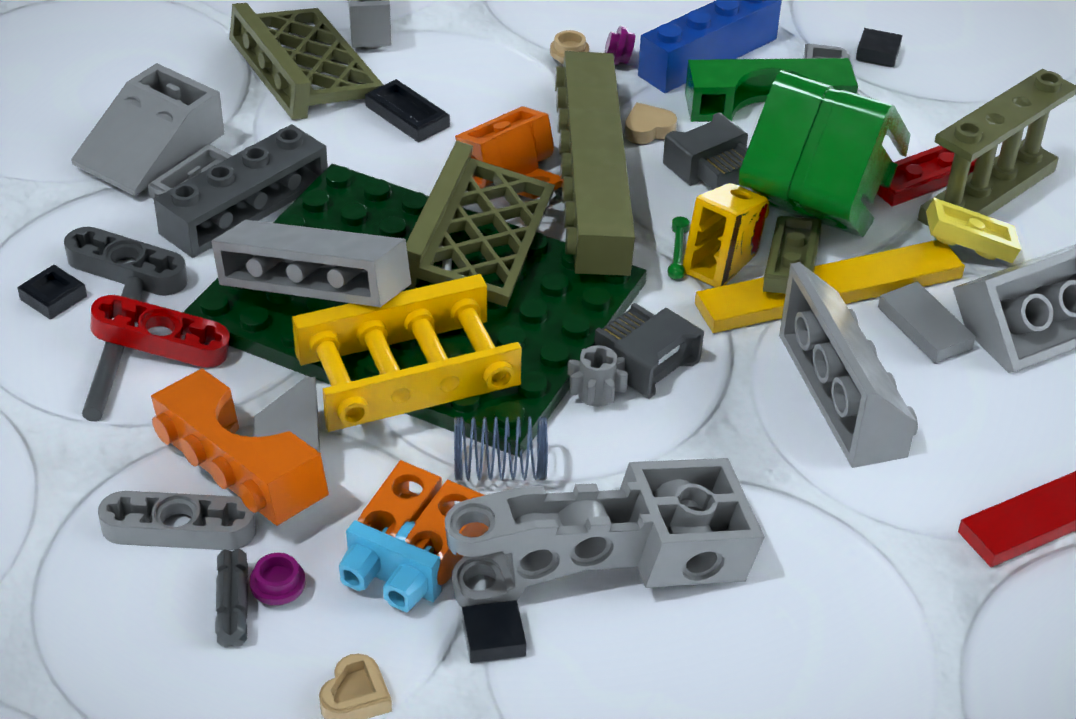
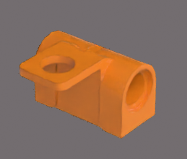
[455,106,563,199]

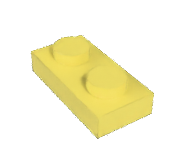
[926,197,1021,264]

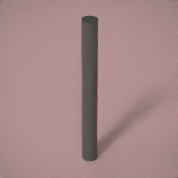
[82,277,144,422]

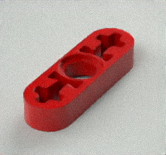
[90,295,230,368]

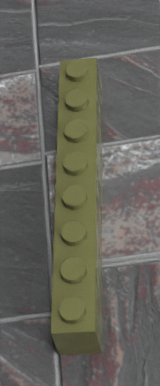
[555,51,635,276]

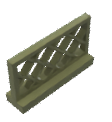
[229,3,383,120]
[406,140,555,307]

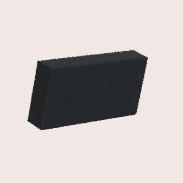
[365,79,450,143]

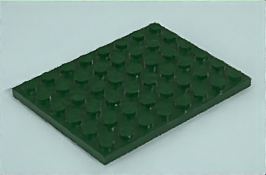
[183,163,647,458]

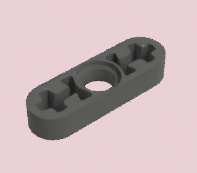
[64,227,188,296]

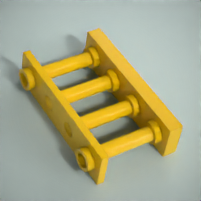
[292,274,522,432]

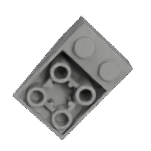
[71,63,224,196]

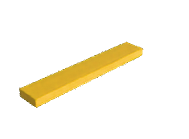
[695,240,965,333]

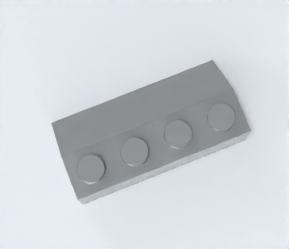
[953,244,1076,373]
[779,262,918,468]

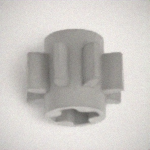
[567,345,628,407]

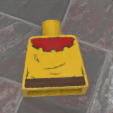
[683,183,769,287]

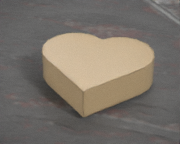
[624,102,677,145]
[319,653,392,719]

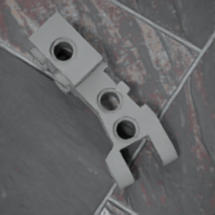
[445,458,765,607]

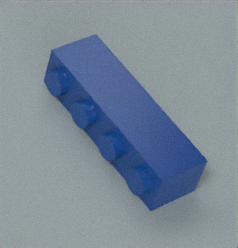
[638,0,782,93]

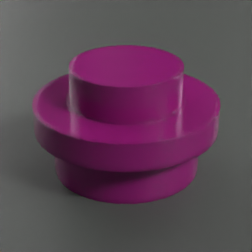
[605,25,635,66]
[249,553,306,605]

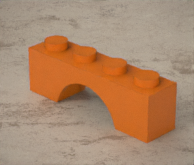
[151,368,329,526]

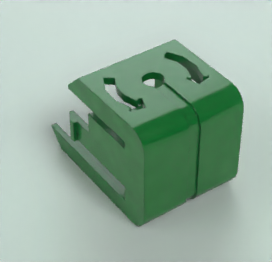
[739,70,911,237]

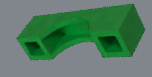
[685,58,858,122]

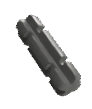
[215,549,248,647]

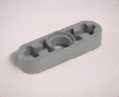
[98,491,256,550]

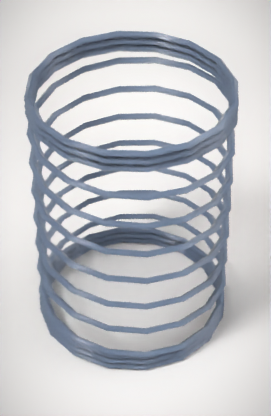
[454,416,548,481]

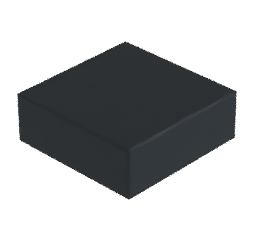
[856,28,903,67]
[17,265,87,320]
[462,600,526,663]

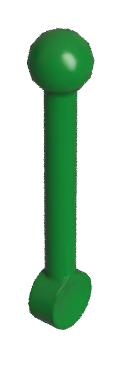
[667,216,690,280]

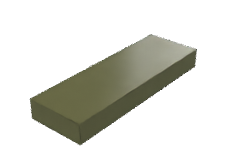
[763,216,822,294]

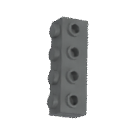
[153,124,328,258]

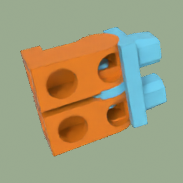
[339,460,489,613]

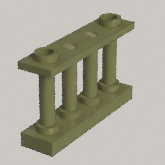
[917,68,1076,226]

